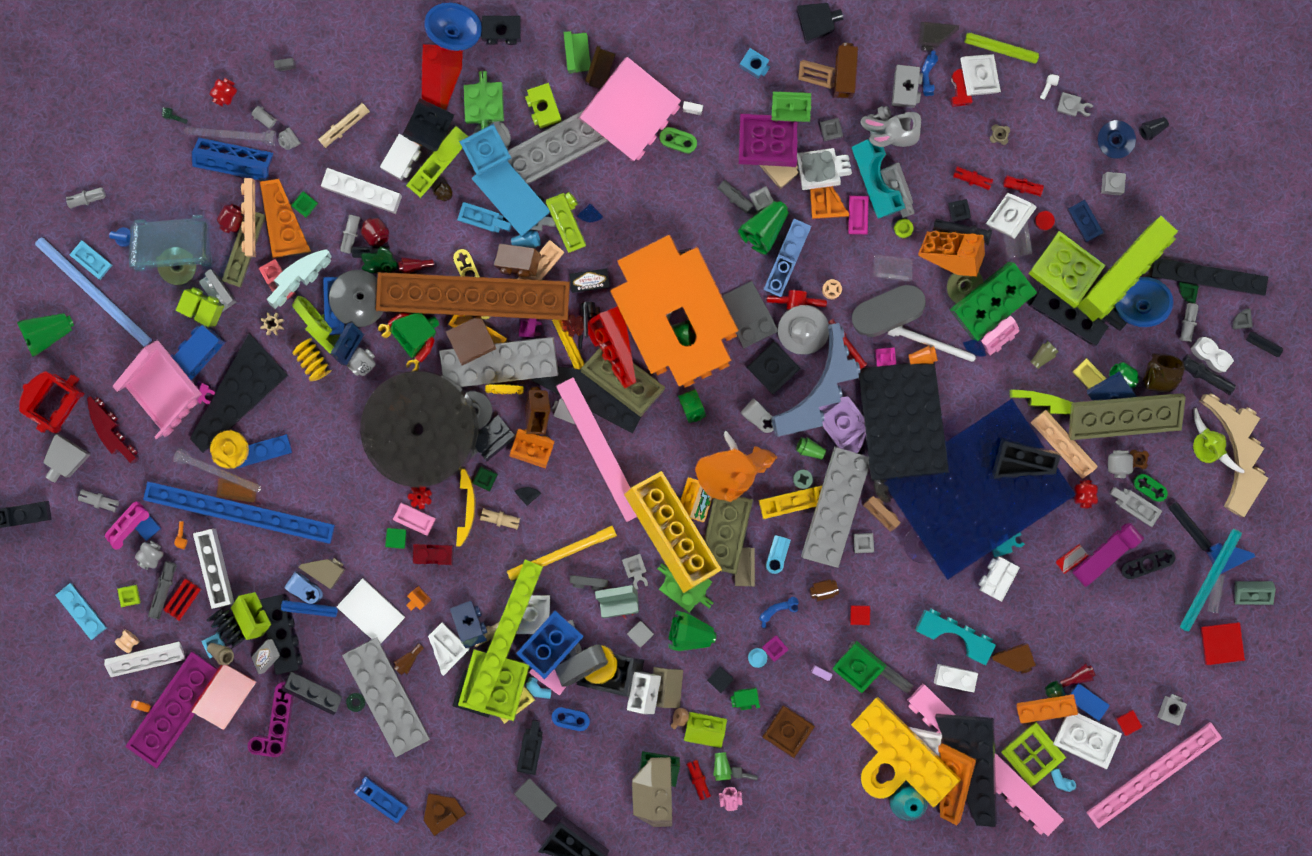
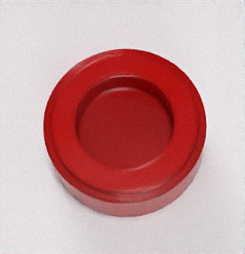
[1035,211,1055,231]

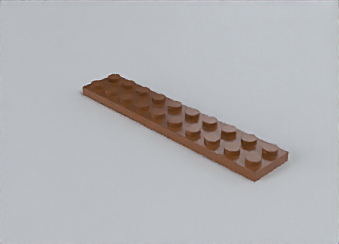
[376,272,570,321]

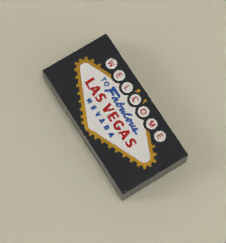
[569,268,610,293]

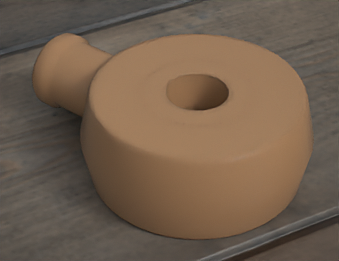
[671,708,689,729]

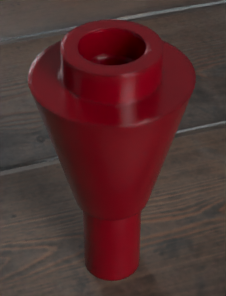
[398,257,434,274]
[1060,663,1096,688]

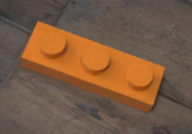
[1017,694,1078,724]

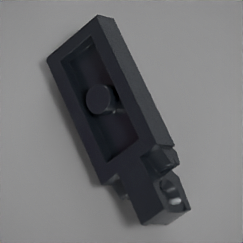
[517,719,543,775]

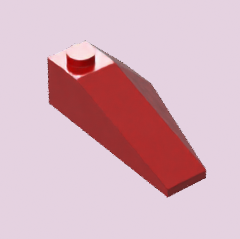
[421,44,463,110]
[588,306,636,388]

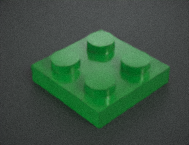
[832,641,887,693]

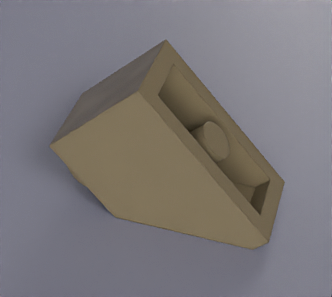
[299,558,346,589]

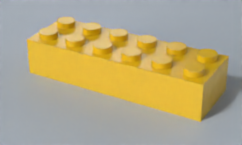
[624,471,722,593]

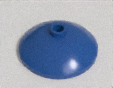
[424,3,482,51]
[1115,277,1173,327]

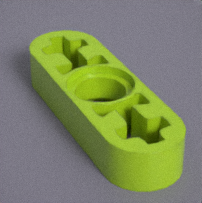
[292,296,332,339]

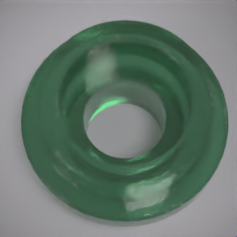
[346,693,366,712]

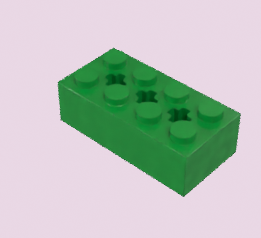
[949,262,1037,341]

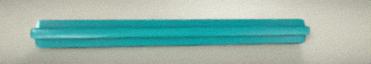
[1180,529,1242,632]

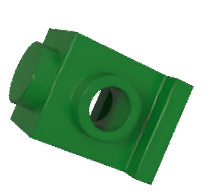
[731,687,760,710]

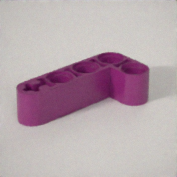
[1072,523,1144,587]
[248,681,294,757]

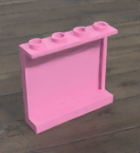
[578,57,681,161]
[113,340,202,439]

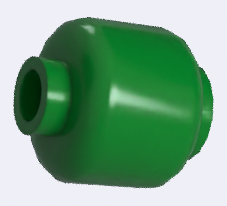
[1109,362,1139,388]

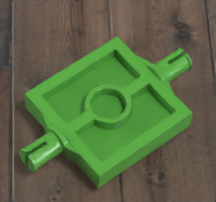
[464,71,504,130]
[657,563,714,613]

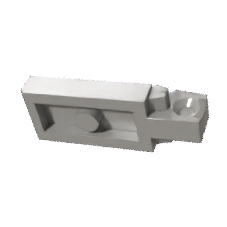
[880,163,914,217]
[1109,487,1162,527]

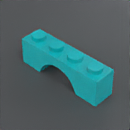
[852,139,906,219]
[915,609,996,666]

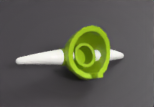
[1193,408,1245,473]

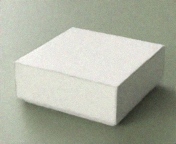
[683,101,703,115]

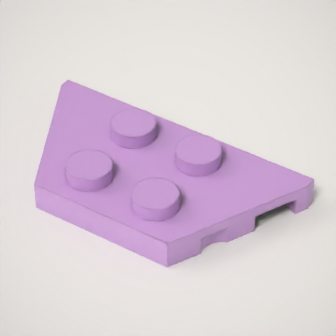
[819,396,866,453]

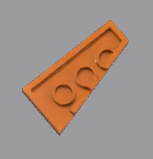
[260,179,311,258]
[938,743,976,825]

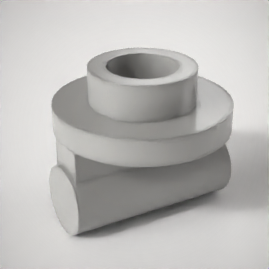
[278,127,301,150]

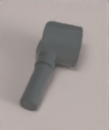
[731,767,758,781]

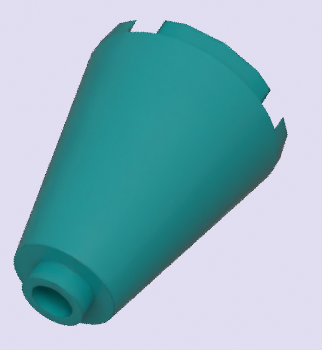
[890,782,928,821]

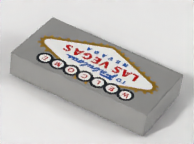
[251,639,280,674]

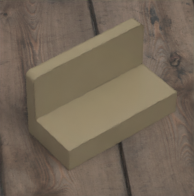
[735,548,755,587]
[653,667,683,708]

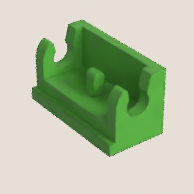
[772,92,811,122]

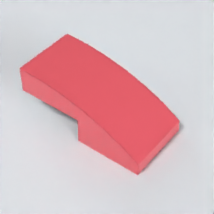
[259,259,296,299]

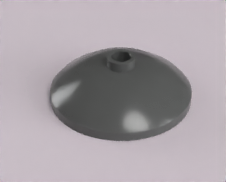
[329,270,383,327]

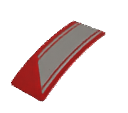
[1056,544,1089,574]

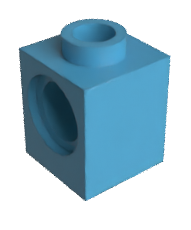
[739,48,770,79]

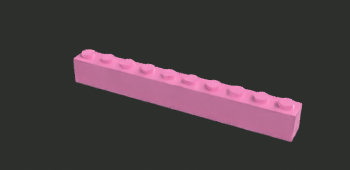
[907,684,1064,836]

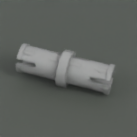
[78,489,119,513]

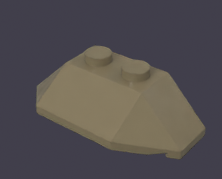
[632,758,672,827]

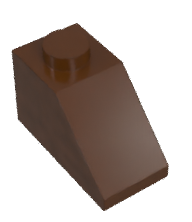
[990,643,1036,674]

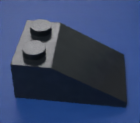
[577,647,644,697]

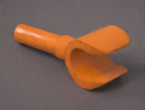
[174,521,188,549]

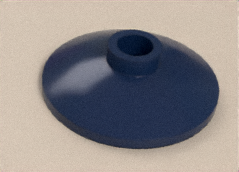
[1097,120,1136,159]

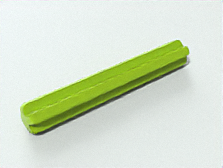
[965,33,1039,63]

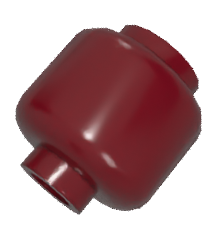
[217,204,245,233]
[361,218,390,247]

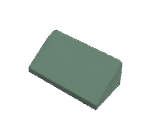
[1235,581,1276,605]

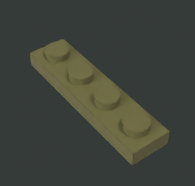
[222,212,266,288]

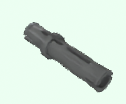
[148,561,177,620]

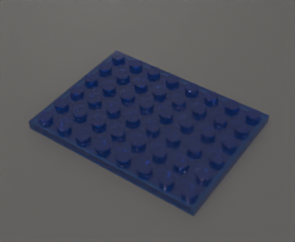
[883,399,1076,580]

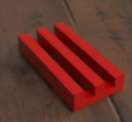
[164,578,202,621]

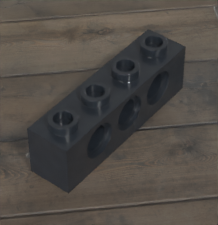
[1029,285,1109,347]
[260,594,303,675]

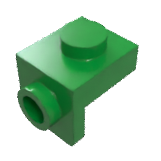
[678,389,706,423]

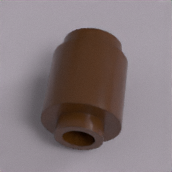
[809,579,839,602]

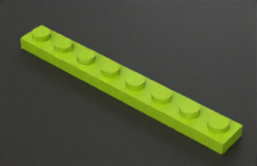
[467,560,543,710]

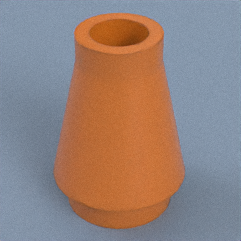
[908,346,938,364]

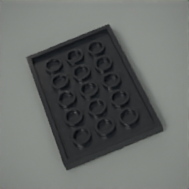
[858,362,949,481]

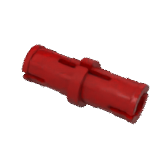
[953,166,993,191]
[1003,175,1044,197]
[686,760,711,800]

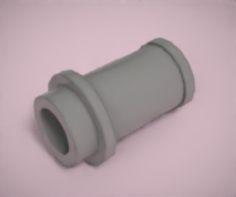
[251,106,277,129]

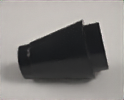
[1139,117,1169,140]

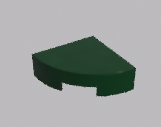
[1179,282,1199,304]

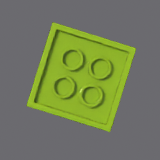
[1028,231,1105,308]
[458,649,529,721]

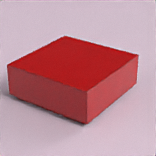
[850,605,870,625]
[1116,710,1142,736]

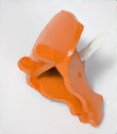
[695,431,777,502]

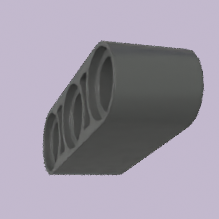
[555,644,608,687]

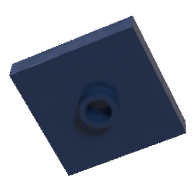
[1086,371,1137,401]

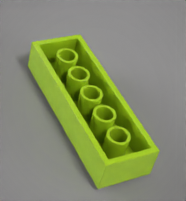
[1077,216,1178,321]

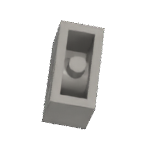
[891,65,923,108]

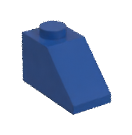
[1207,543,1256,574]

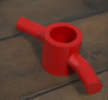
[767,290,827,310]

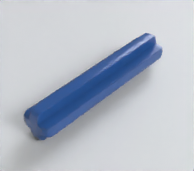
[281,600,338,617]

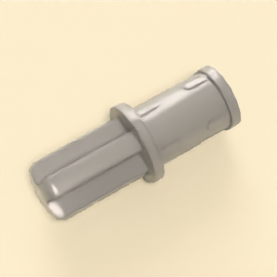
[66,188,106,209]
[340,215,361,254]
[1179,303,1199,342]

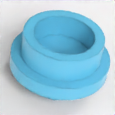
[748,648,767,668]

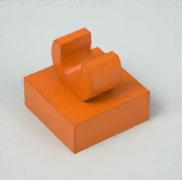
[406,586,431,611]

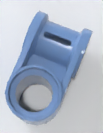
[284,571,323,604]

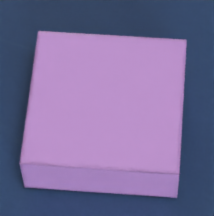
[811,665,832,681]

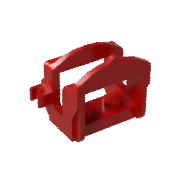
[19,371,85,433]

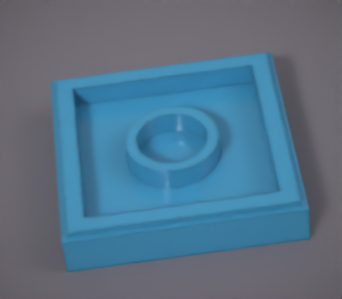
[459,124,512,176]

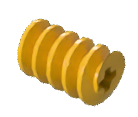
[292,338,332,381]

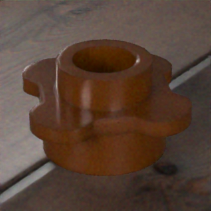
[1130,449,1149,469]

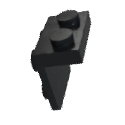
[403,98,454,151]

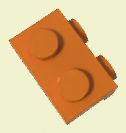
[509,429,554,469]

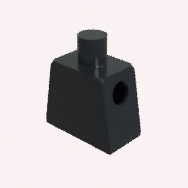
[796,3,844,44]

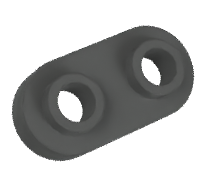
[569,575,608,591]

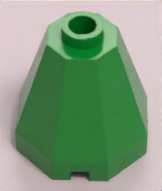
[669,610,716,651]

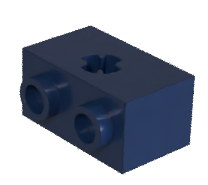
[450,601,488,649]

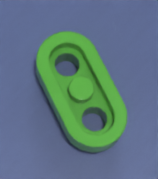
[660,127,697,154]

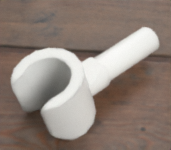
[1040,74,1059,99]

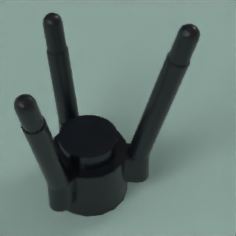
[578,302,600,350]

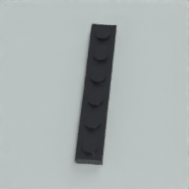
[1151,258,1268,296]

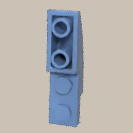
[763,219,811,297]

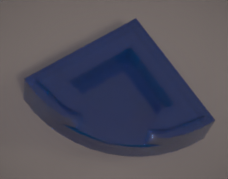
[577,203,604,223]
[963,338,986,357]

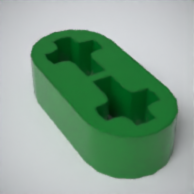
[1133,474,1168,502]

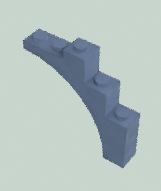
[771,323,860,436]

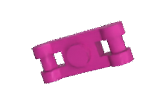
[105,501,149,549]

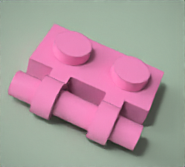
[981,316,1019,356]

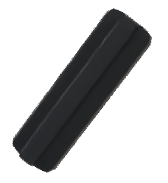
[1246,332,1283,357]

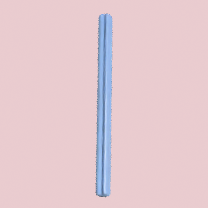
[35,237,152,347]

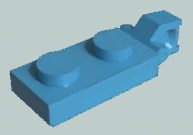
[457,202,512,233]

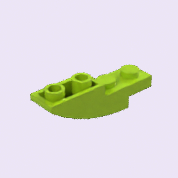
[406,126,469,198]

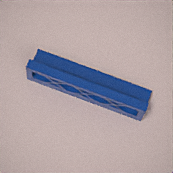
[192,138,273,181]

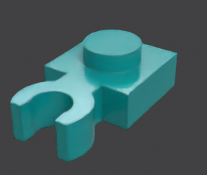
[988,533,1025,558]

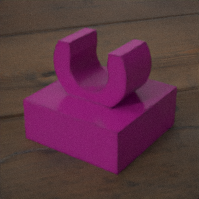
[519,318,542,338]
[762,635,789,662]

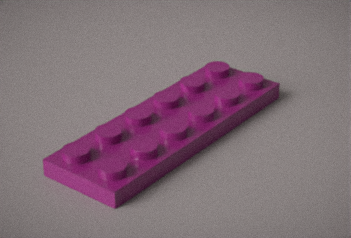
[125,651,218,769]

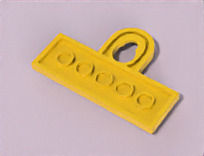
[851,697,961,808]

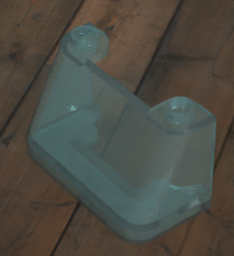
[129,215,212,272]

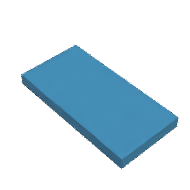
[471,161,550,237]

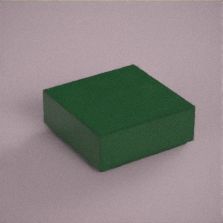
[472,466,498,492]

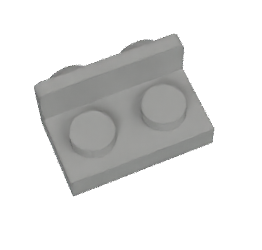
[199,269,237,312]

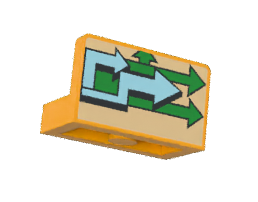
[680,477,712,522]

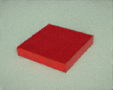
[1201,622,1245,665]

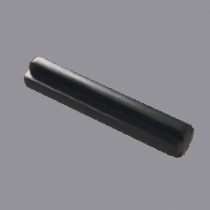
[1169,502,1212,551]

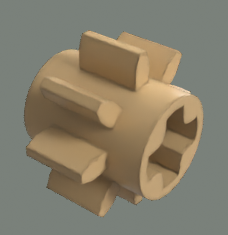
[260,313,284,336]

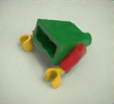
[378,312,439,373]

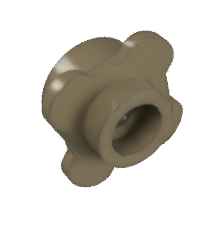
[990,124,1010,145]

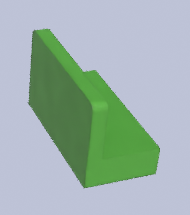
[564,31,590,73]

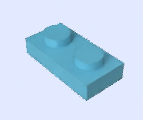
[70,240,113,280]

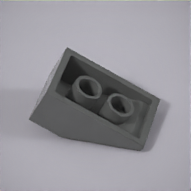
[722,281,778,349]

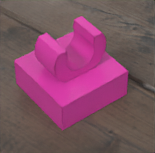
[875,347,896,366]
[196,381,215,404]

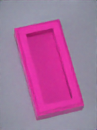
[848,196,869,235]

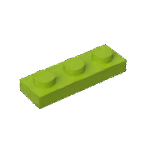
[546,193,586,253]

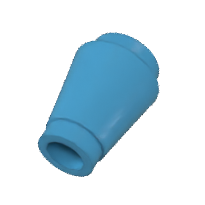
[511,230,541,249]

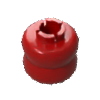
[209,77,237,107]
[1074,480,1098,508]

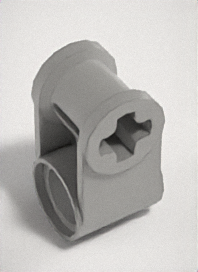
[740,399,773,433]

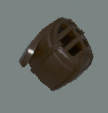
[1143,353,1185,393]

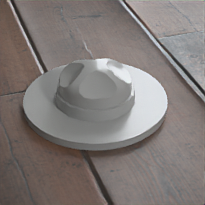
[778,305,829,354]

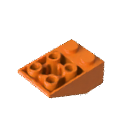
[918,231,985,276]

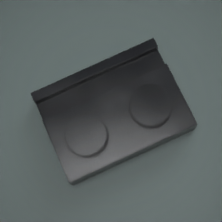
[469,415,516,461]

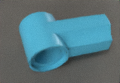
[765,535,791,574]

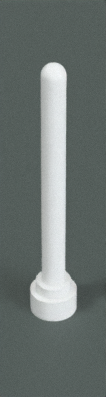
[887,326,976,362]

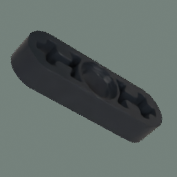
[1121,549,1176,579]

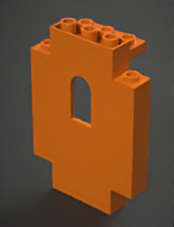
[610,235,739,388]

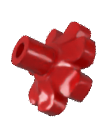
[408,485,432,509]

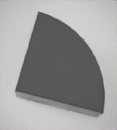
[1232,308,1253,330]

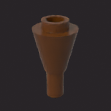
[393,643,424,676]

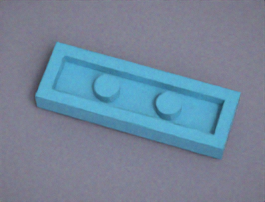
[55,583,107,640]

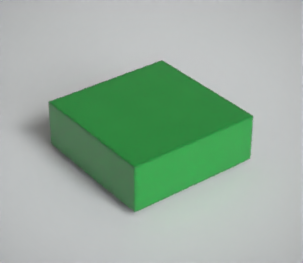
[291,191,318,218]
[385,528,407,549]

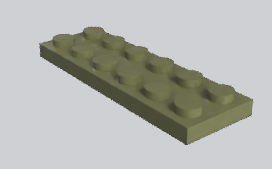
[1069,393,1186,440]

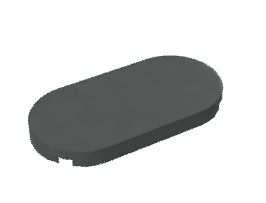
[852,285,926,337]

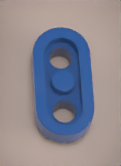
[552,707,590,731]

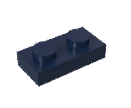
[1067,200,1104,242]
[330,323,364,365]

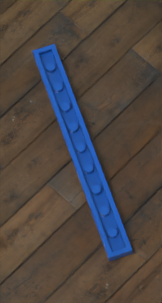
[143,481,335,544]

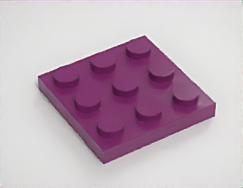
[739,114,797,167]

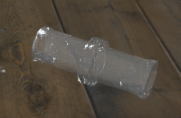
[1206,574,1225,613]

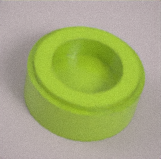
[894,219,913,238]

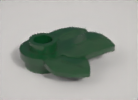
[362,247,397,273]

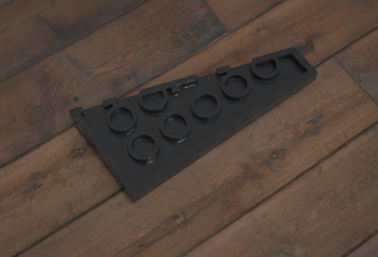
[190,333,289,453]
[531,366,642,434]
[935,714,997,827]

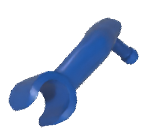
[921,51,938,96]
[759,597,799,628]

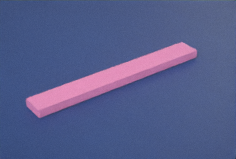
[556,377,637,522]
[1086,722,1222,829]

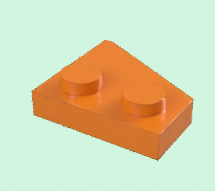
[810,186,849,219]

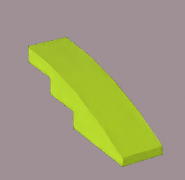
[1010,390,1073,414]

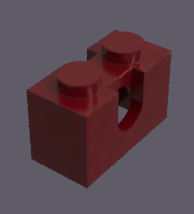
[413,544,454,565]

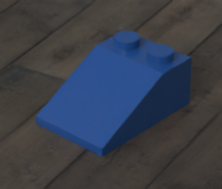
[516,611,584,680]

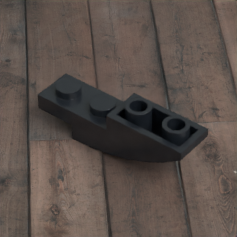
[0,501,52,528]

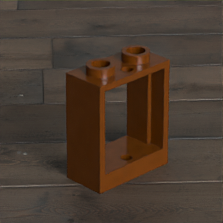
[833,43,858,99]

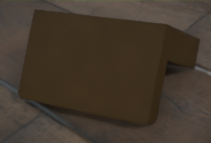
[585,45,616,89]

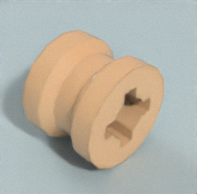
[822,279,842,299]
[115,629,140,653]

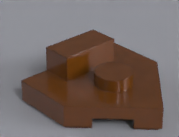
[423,793,466,836]

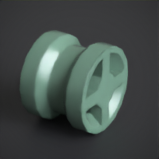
[793,470,813,489]

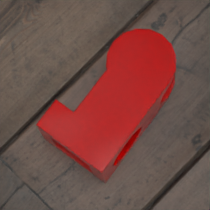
[951,69,972,107]

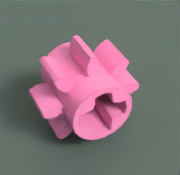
[719,787,742,811]

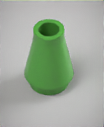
[796,437,826,460]
[713,752,732,781]

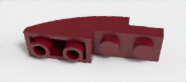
[87,396,140,463]

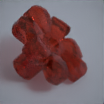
[562,314,584,337]

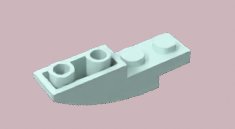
[267,249,331,309]

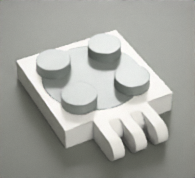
[797,148,852,190]

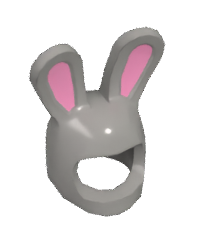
[861,112,921,147]

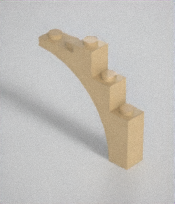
[1199,393,1268,517]

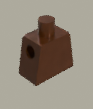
[525,387,550,434]

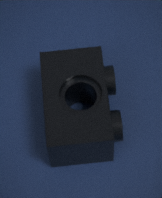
[482,15,521,45]

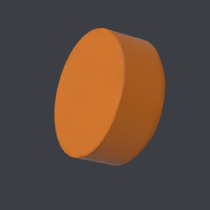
[131,700,151,712]

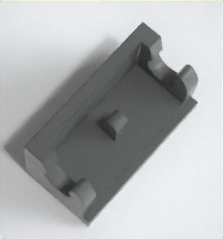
[513,779,557,821]

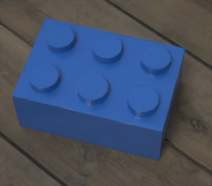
[171,325,226,381]

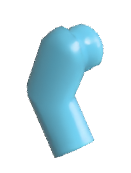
[526,677,551,699]
[1050,768,1076,792]

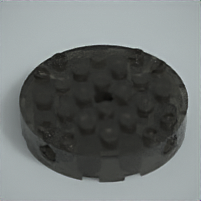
[360,371,479,487]

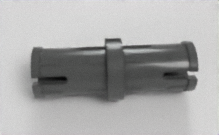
[717,180,754,213]

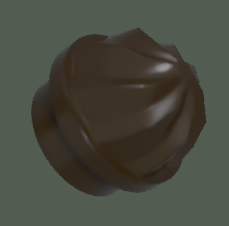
[433,182,453,202]

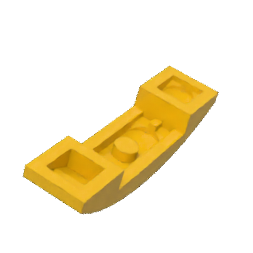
[456,469,476,546]
[758,485,823,519]

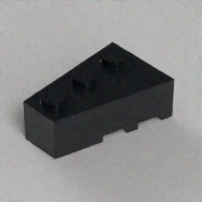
[992,438,1061,478]
[538,816,610,856]

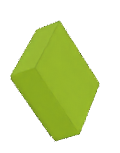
[117,585,141,607]

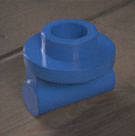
[109,227,133,247]

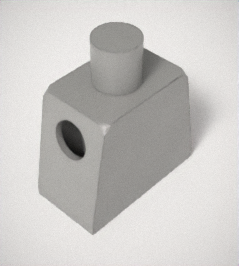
[43,434,90,483]

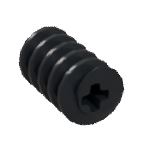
[207,608,245,649]

